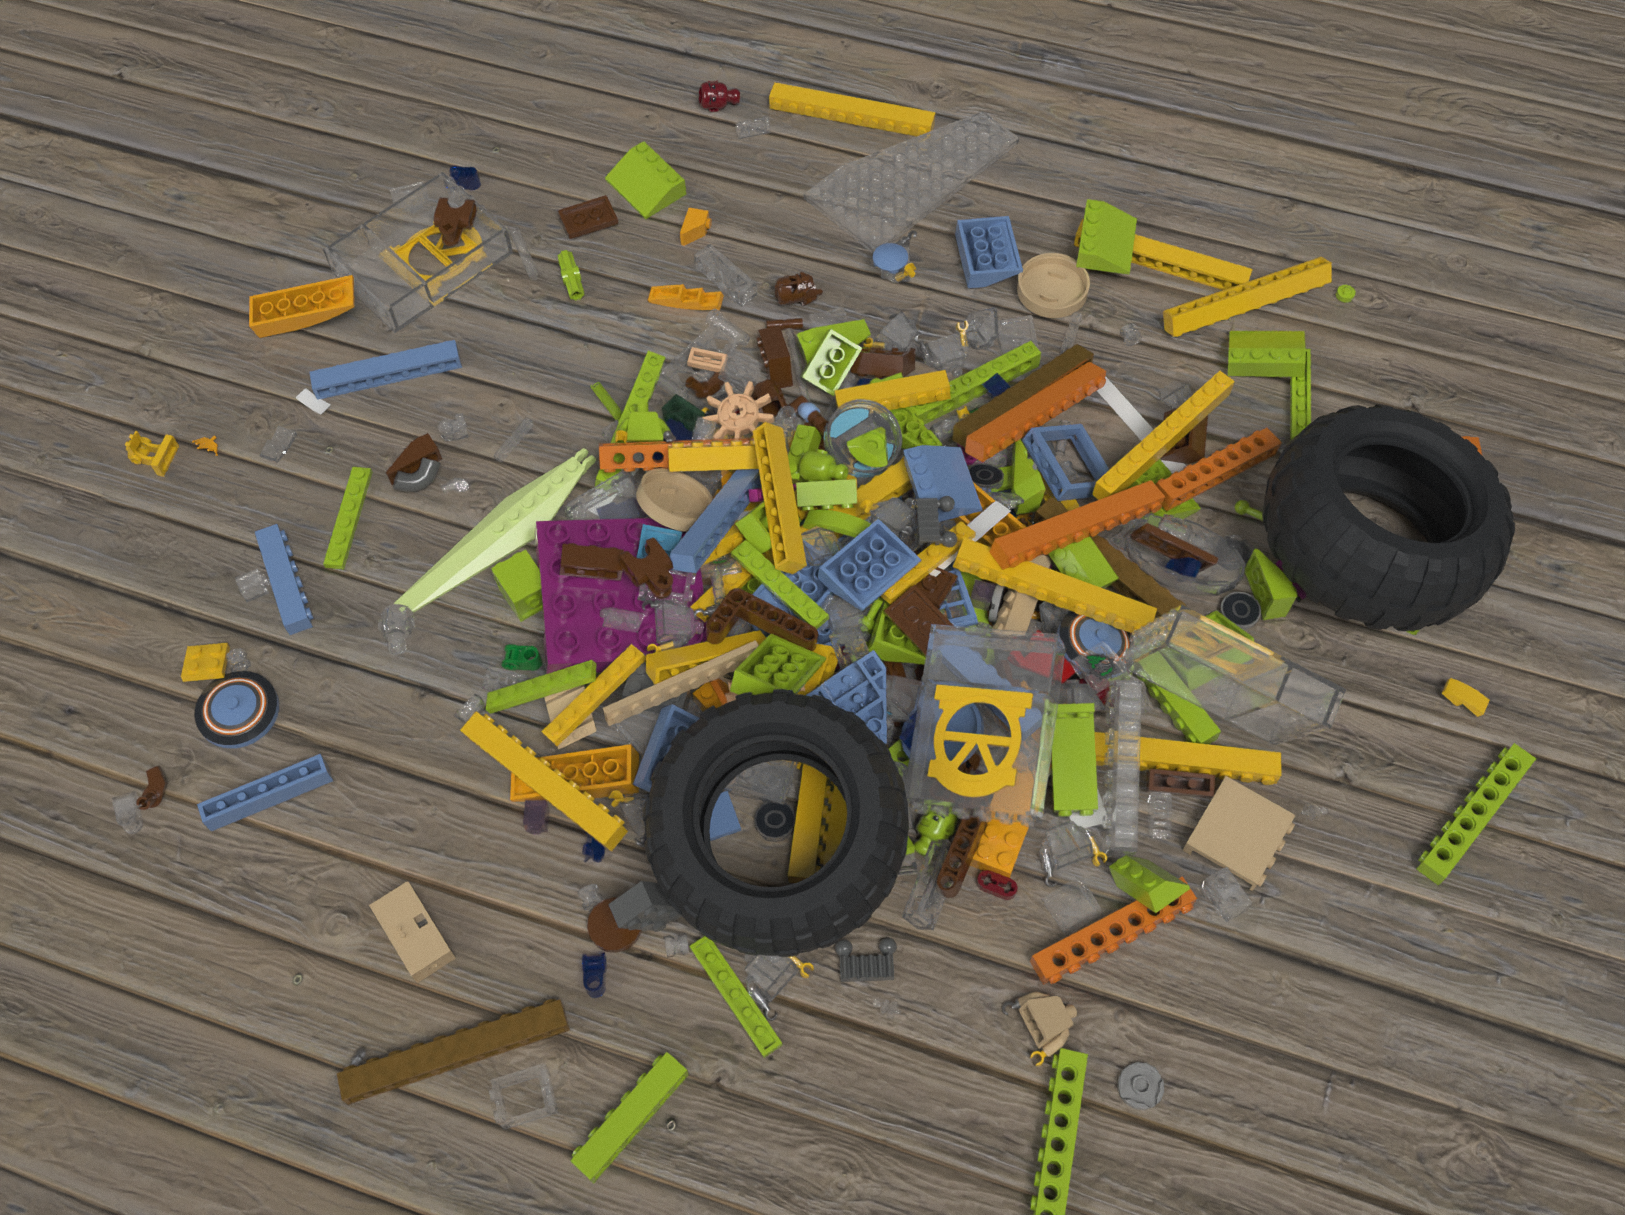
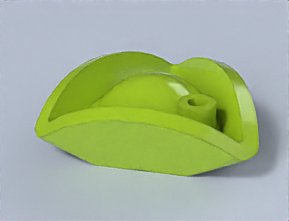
[847,427,888,467]

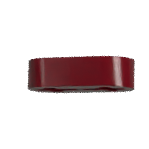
[977,870,1018,900]

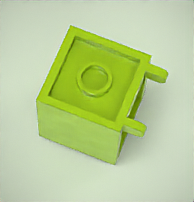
[491,549,543,622]

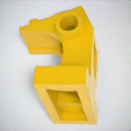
[125,431,179,477]

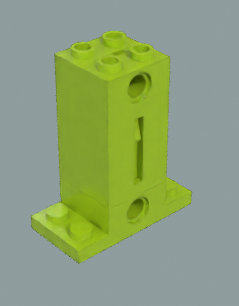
[1048,703,1098,817]

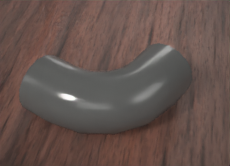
[393,457,441,492]

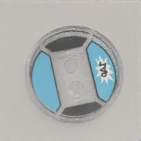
[824,399,902,478]

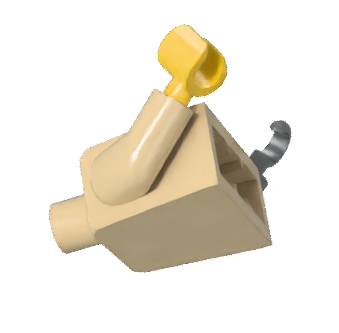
[1002,991,1077,1067]

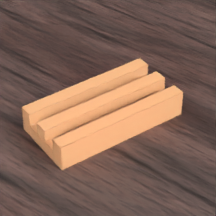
[687,347,727,372]

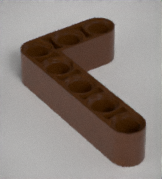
[706,588,818,651]
[930,781,992,898]

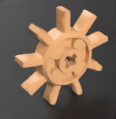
[702,381,774,439]

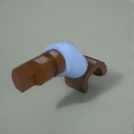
[788,395,828,438]

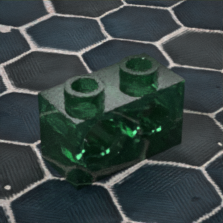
[662,394,705,437]

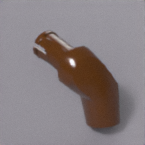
[685,372,727,399]
[136,766,167,810]

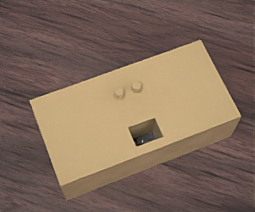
[369,881,456,983]

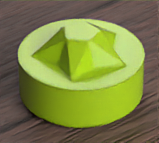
[1336,285,1355,303]

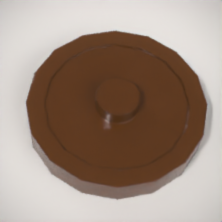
[587,897,642,953]

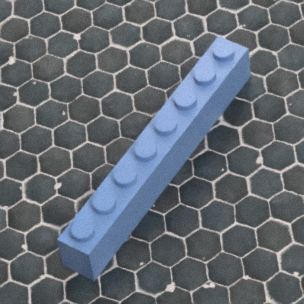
[310,340,462,400]
[670,469,762,573]

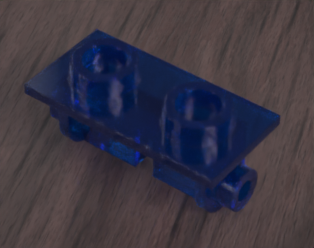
[582,831,605,863]

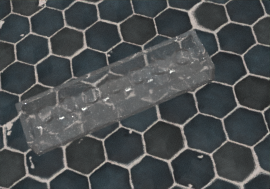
[1101,680,1142,857]

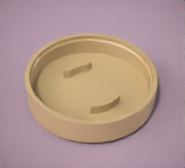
[1017,253,1090,318]
[636,468,714,532]

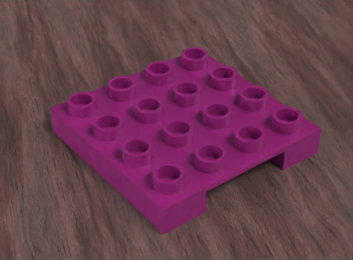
[535,518,707,674]

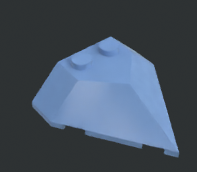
[807,650,887,744]

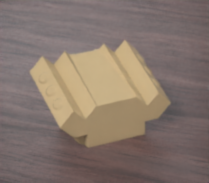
[544,685,597,750]

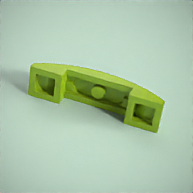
[803,510,871,538]

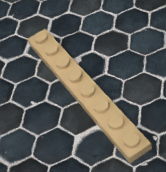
[603,640,759,726]

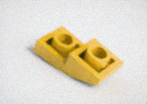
[1442,678,1490,717]

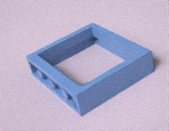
[1022,424,1109,501]

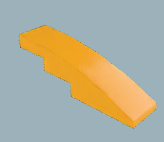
[648,284,724,310]

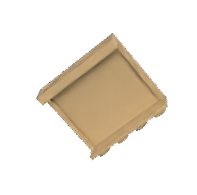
[1183,776,1295,891]

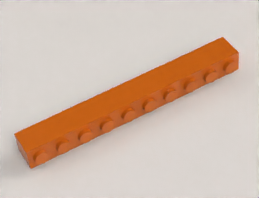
[965,362,1106,462]
[989,480,1165,570]

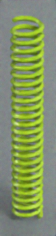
[591,382,623,423]

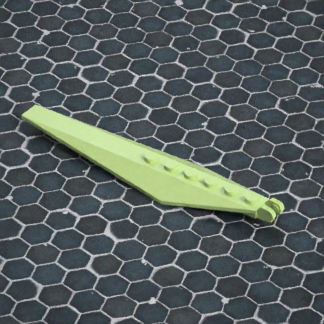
[394,448,596,617]

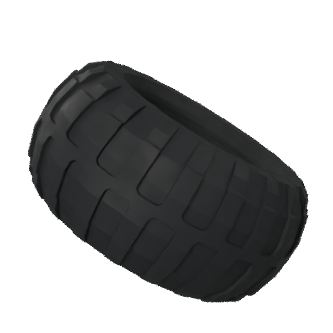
[1262,404,1515,631]
[643,689,909,957]

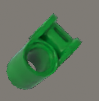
[501,644,543,671]

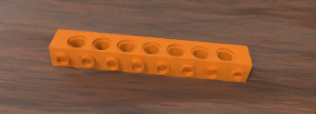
[1155,428,1282,511]
[599,438,754,472]
[1030,876,1197,985]

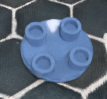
[873,243,908,274]

